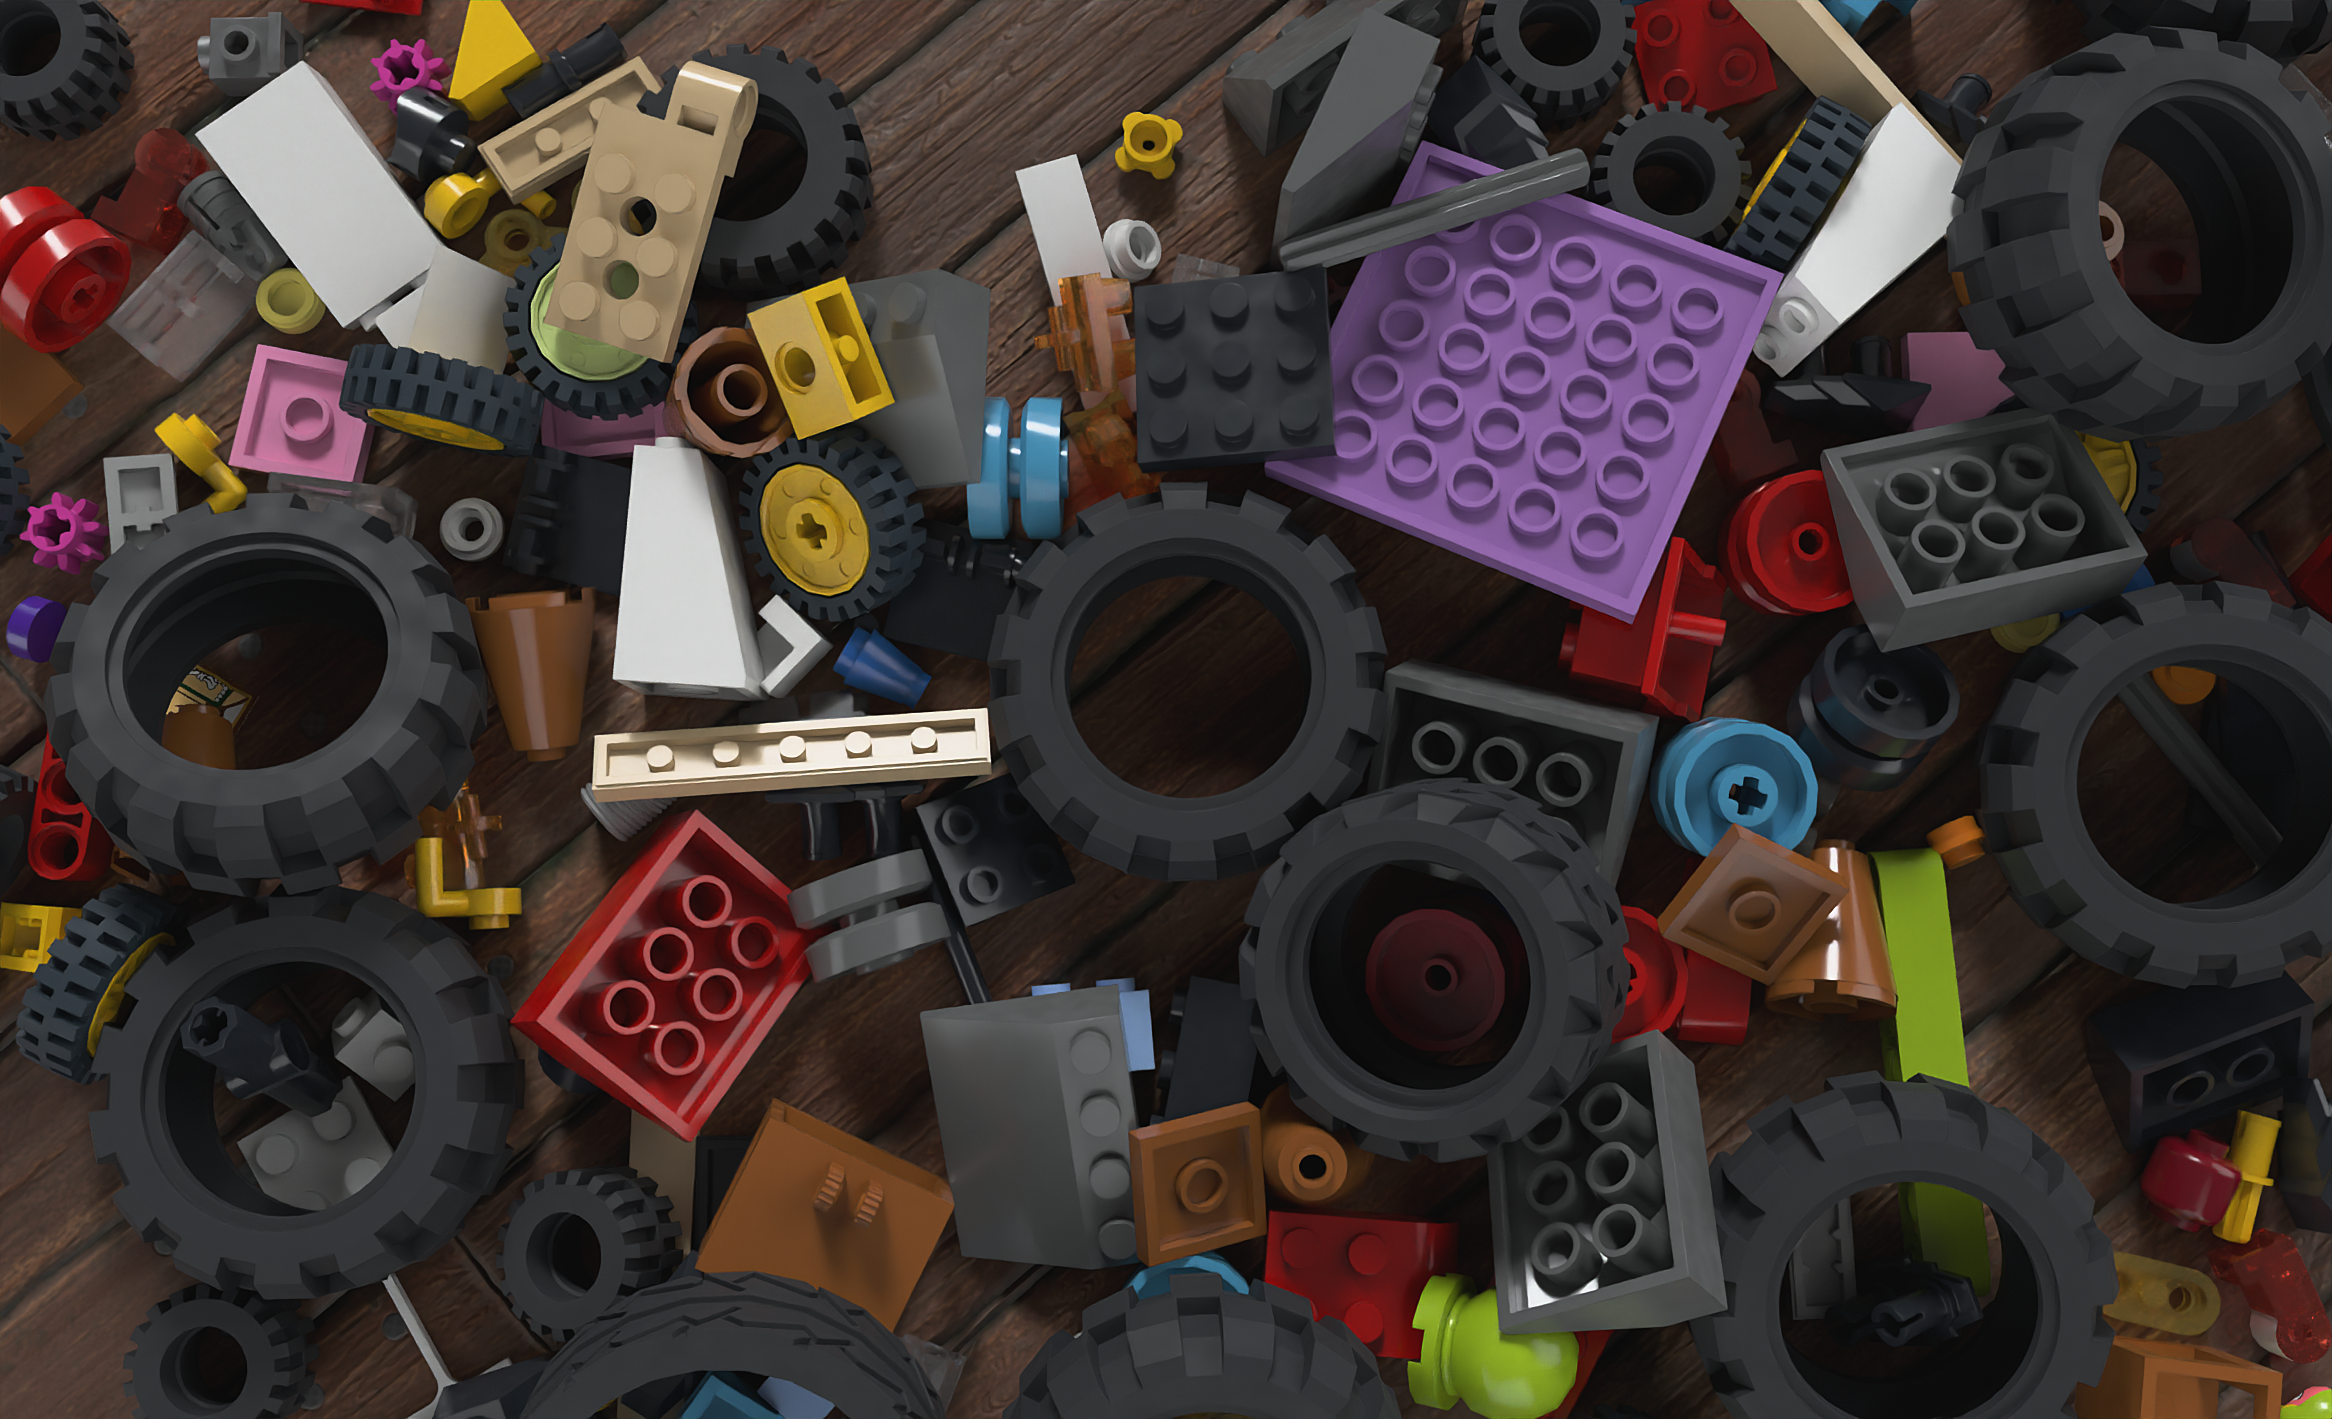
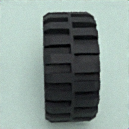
[631,43,874,302]

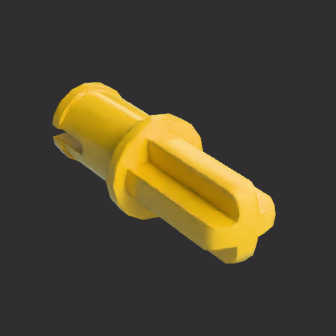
[2212,1109,2283,1244]

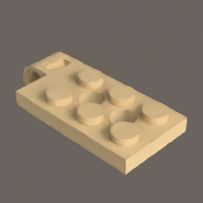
[544,60,758,363]

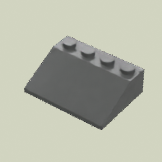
[1222,0,1469,158]
[1269,7,1443,272]
[745,268,991,490]
[1820,407,2148,653]
[1366,658,1659,892]
[920,984,1142,1270]
[1487,1029,1728,1335]

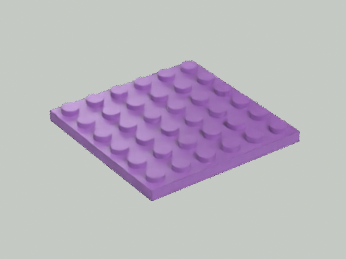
[1264,140,1784,624]

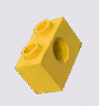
[747,276,895,440]

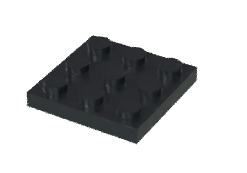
[1134,267,1337,474]

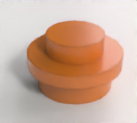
[2148,666,2216,705]
[1925,815,1985,870]

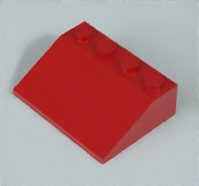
[509,809,838,1143]

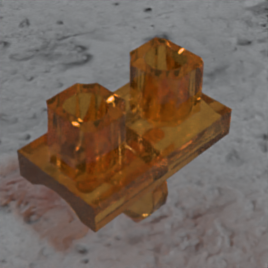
[1033,272,1136,392]
[1062,388,1162,502]
[404,778,503,891]

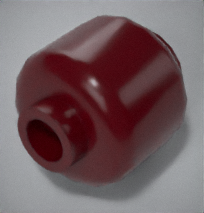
[2139,1129,2243,1233]

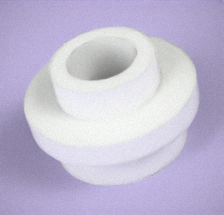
[1103,219,1161,283]
[440,498,505,562]

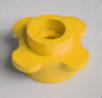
[1115,112,1183,179]

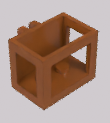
[695,1098,955,1332]
[2075,1335,2283,1419]

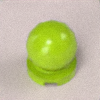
[1407,1272,1579,1419]

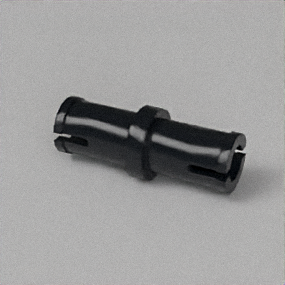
[501,22,628,121]

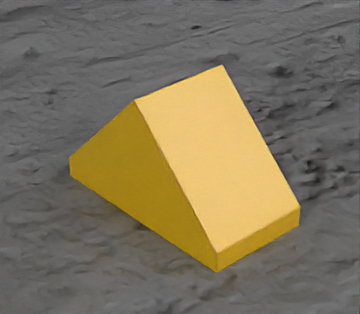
[448,0,543,122]
[0,902,82,973]

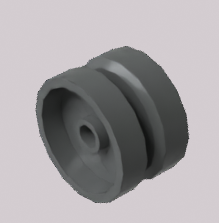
[786,849,952,983]

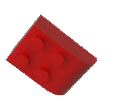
[1261,1203,1461,1359]

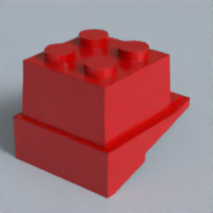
[1556,536,1727,727]

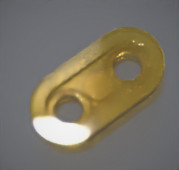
[2103,1250,2220,1335]

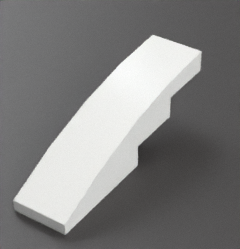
[1015,154,1137,427]

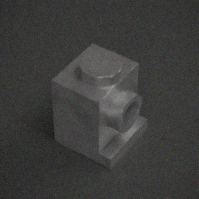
[197,12,304,96]

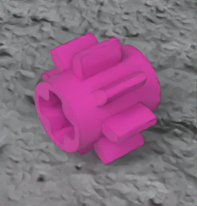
[369,39,452,117]
[20,492,110,575]

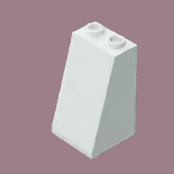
[195,60,448,332]
[1753,102,1965,378]
[613,437,769,703]

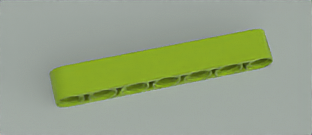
[1865,847,1991,1297]

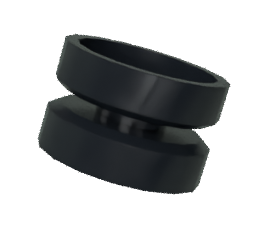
[1785,624,1960,792]

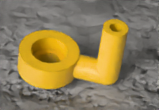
[424,167,557,239]
[154,412,248,514]
[415,838,522,930]

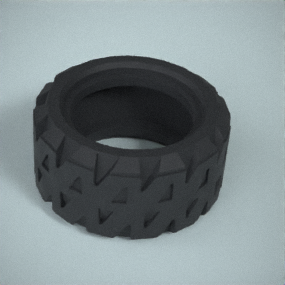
[1238,778,1631,1163]

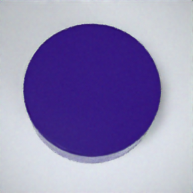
[6,596,67,663]

